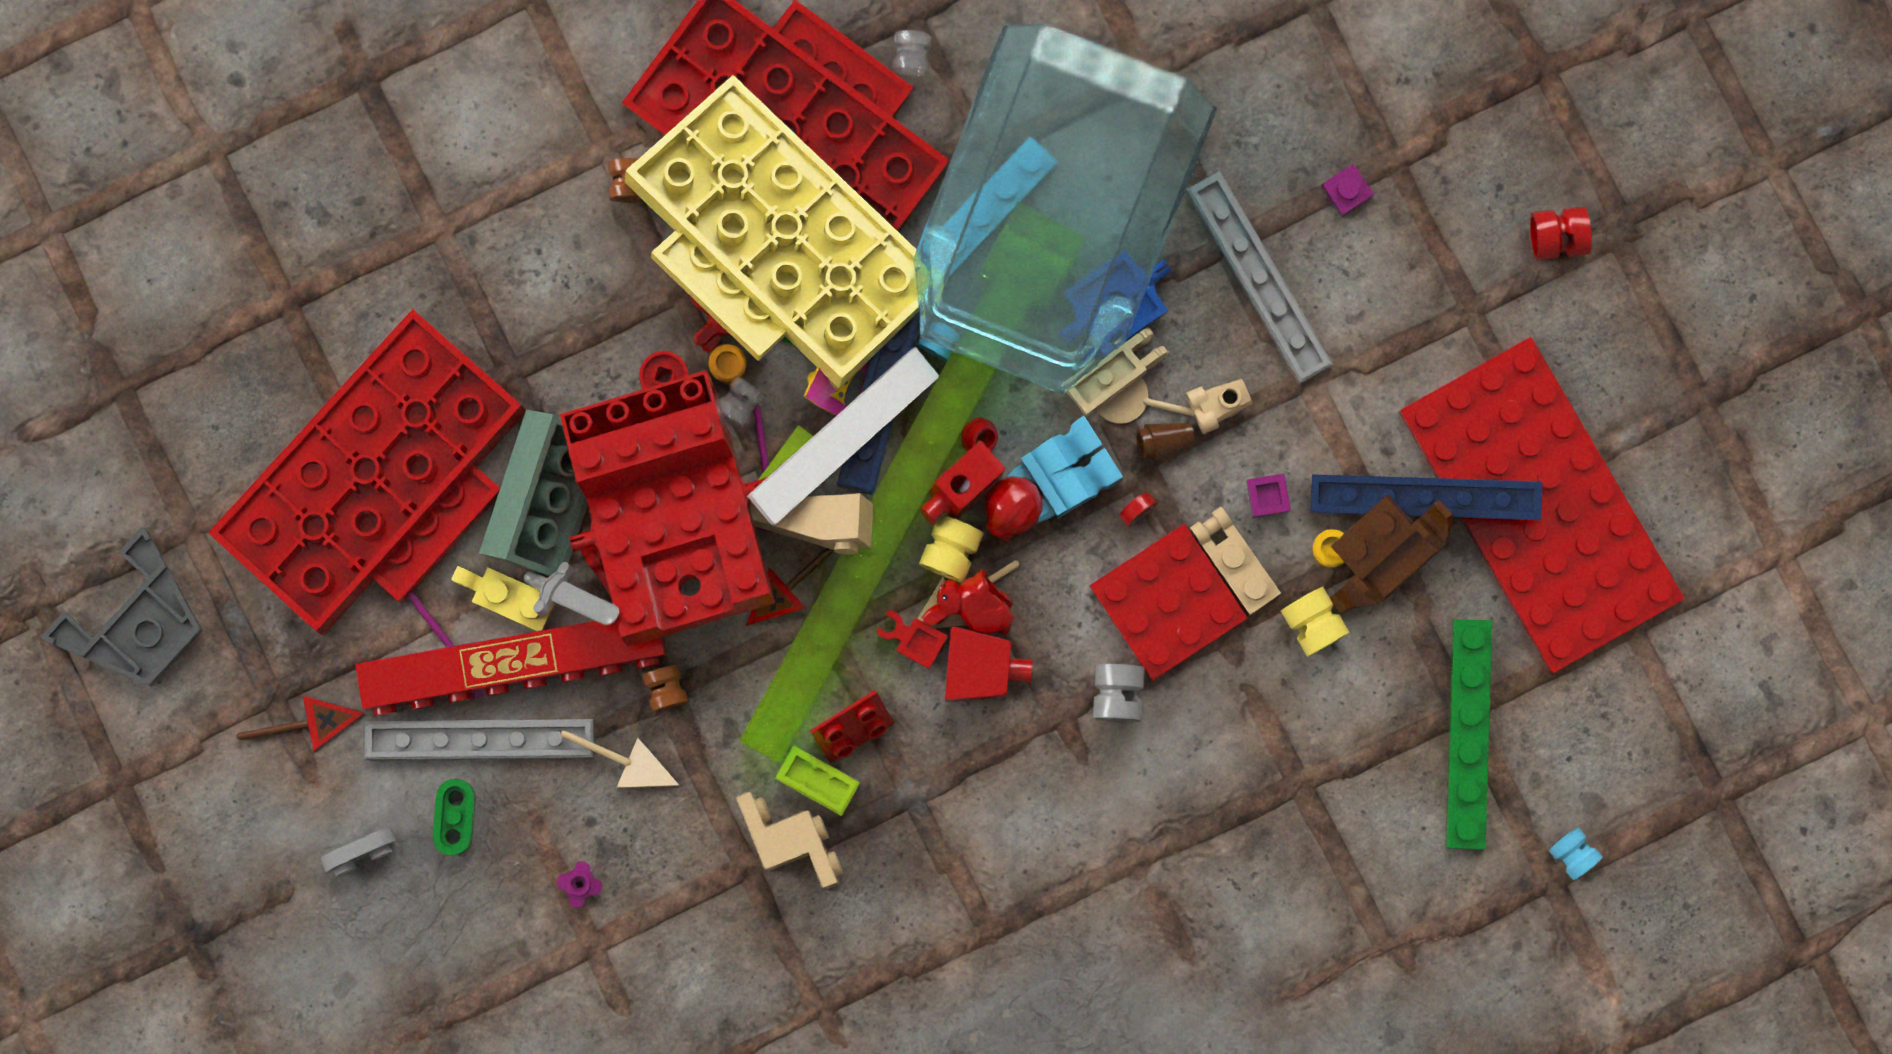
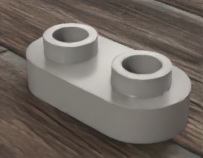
[320,827,397,877]

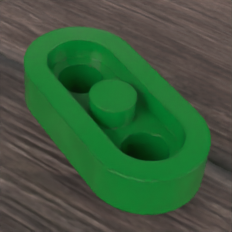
[433,779,476,856]

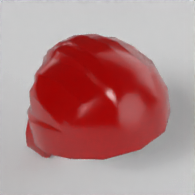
[985,476,1043,542]

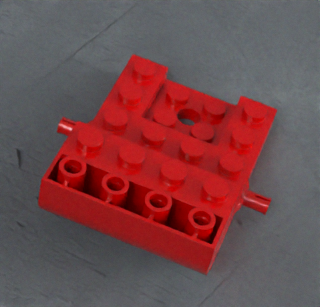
[560,370,775,647]

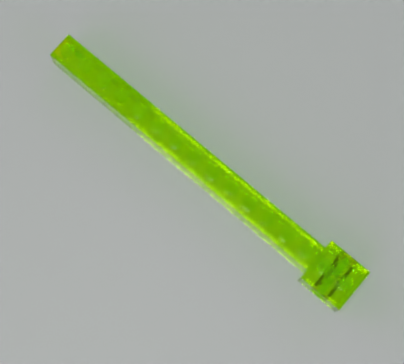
[739,201,1085,765]

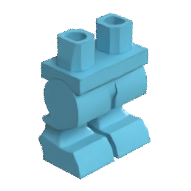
[1007,415,1124,523]

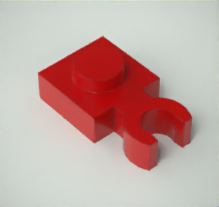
[876,610,948,670]

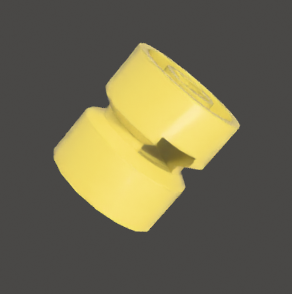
[919,516,984,583]
[1281,587,1350,657]

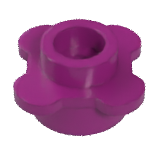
[557,861,602,907]

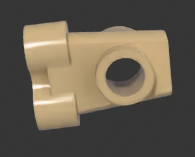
[1185,379,1252,434]

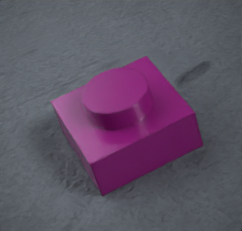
[1321,163,1374,217]
[1246,473,1291,518]

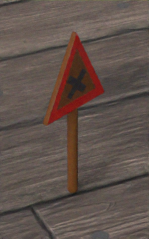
[746,548,835,626]
[237,696,364,752]

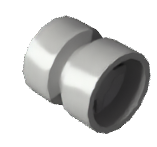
[1093,664,1145,722]

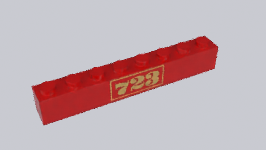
[355,619,667,717]

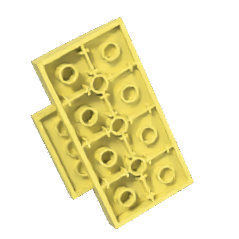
[625,75,948,388]

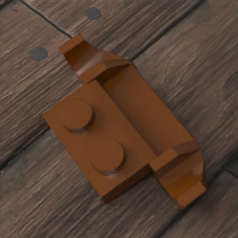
[1330,494,1453,613]

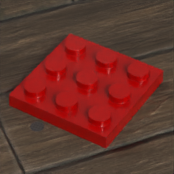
[1089,523,1248,681]

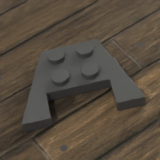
[40,527,203,687]

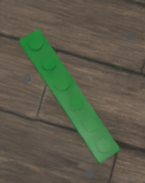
[1445,619,1492,850]

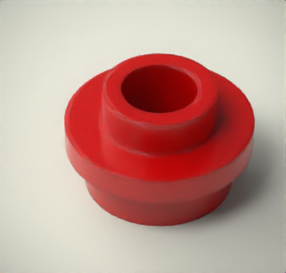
[961,417,998,451]

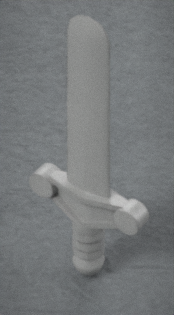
[524,562,619,625]

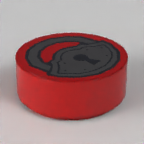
[1120,492,1158,527]

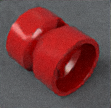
[1530,206,1592,261]
[639,351,690,389]

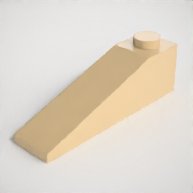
[750,494,873,555]

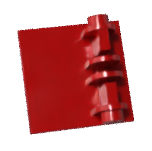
[810,690,895,763]

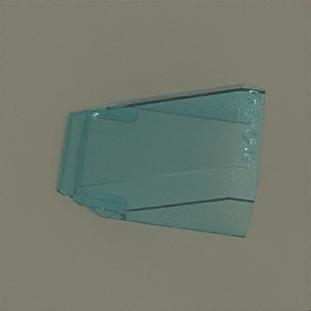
[914,23,1217,394]

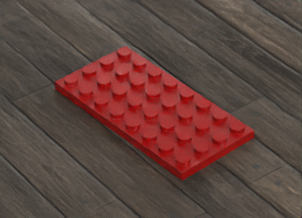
[1399,337,1685,674]

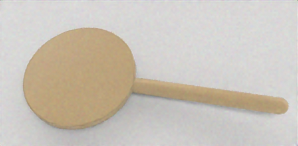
[1096,377,1195,424]

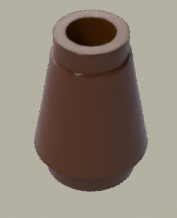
[1136,422,1195,461]

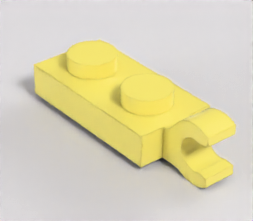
[451,566,556,631]

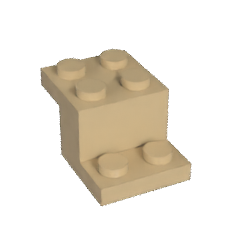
[736,792,844,890]

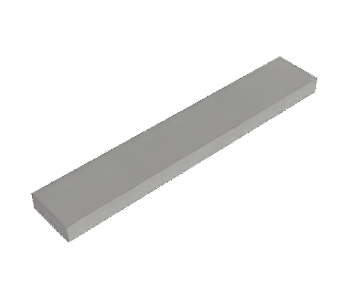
[1187,171,1333,385]
[364,719,595,760]

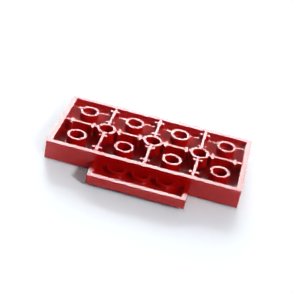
[622,0,952,233]
[208,309,526,636]

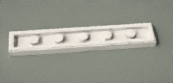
[747,347,940,525]

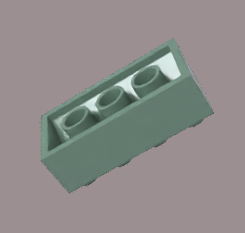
[479,409,588,577]

